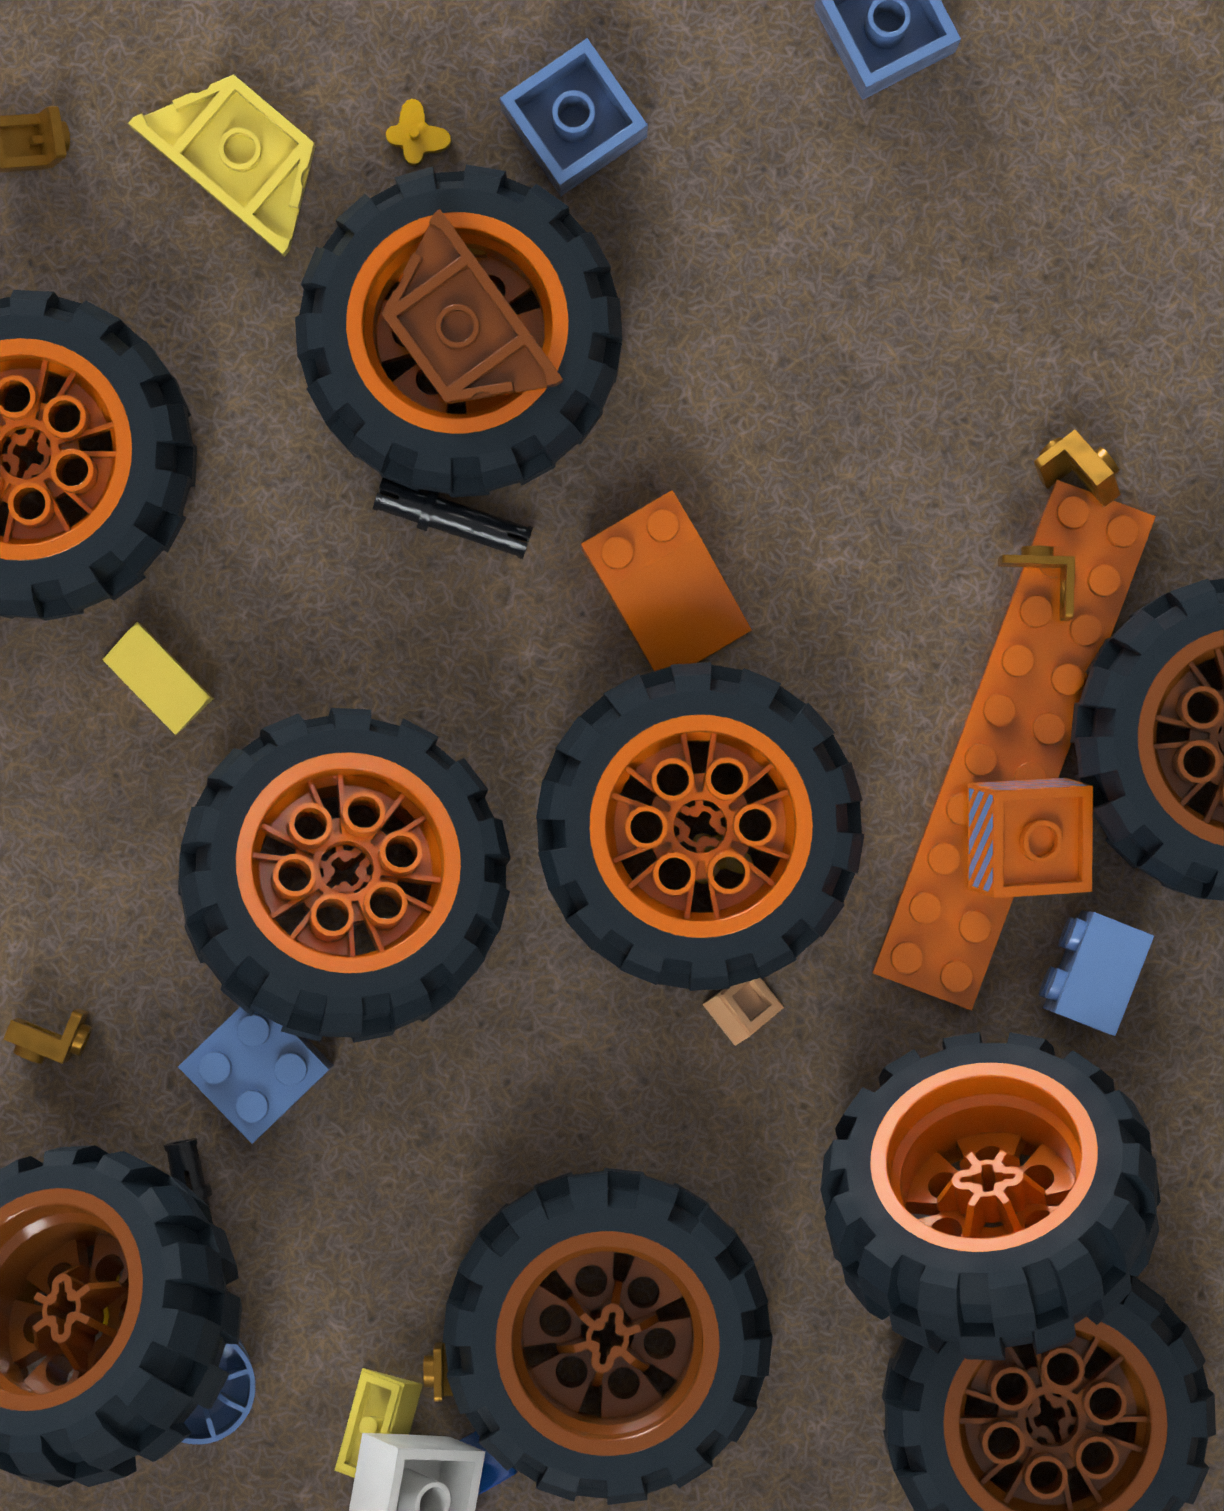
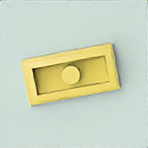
[103,622,214,735]
[335,1368,423,1478]

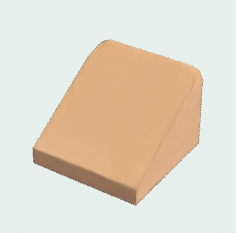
[703,978,784,1046]

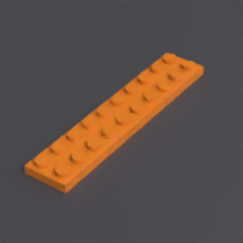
[872,480,1156,1011]

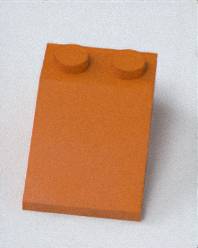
[581,490,752,671]

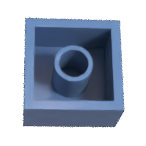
[814,0,961,100]
[500,38,648,196]
[1039,910,1154,1036]
[178,1007,333,1144]

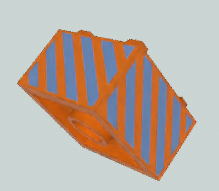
[968,778,1093,898]

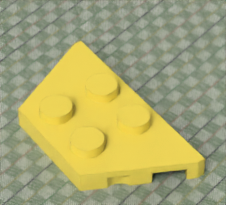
[128,74,316,257]

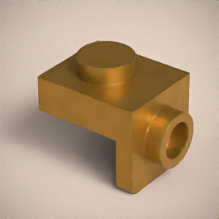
[0,106,70,173]
[1034,429,1121,507]
[3,1008,92,1064]

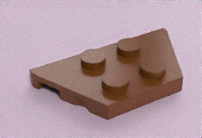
[381,209,564,404]

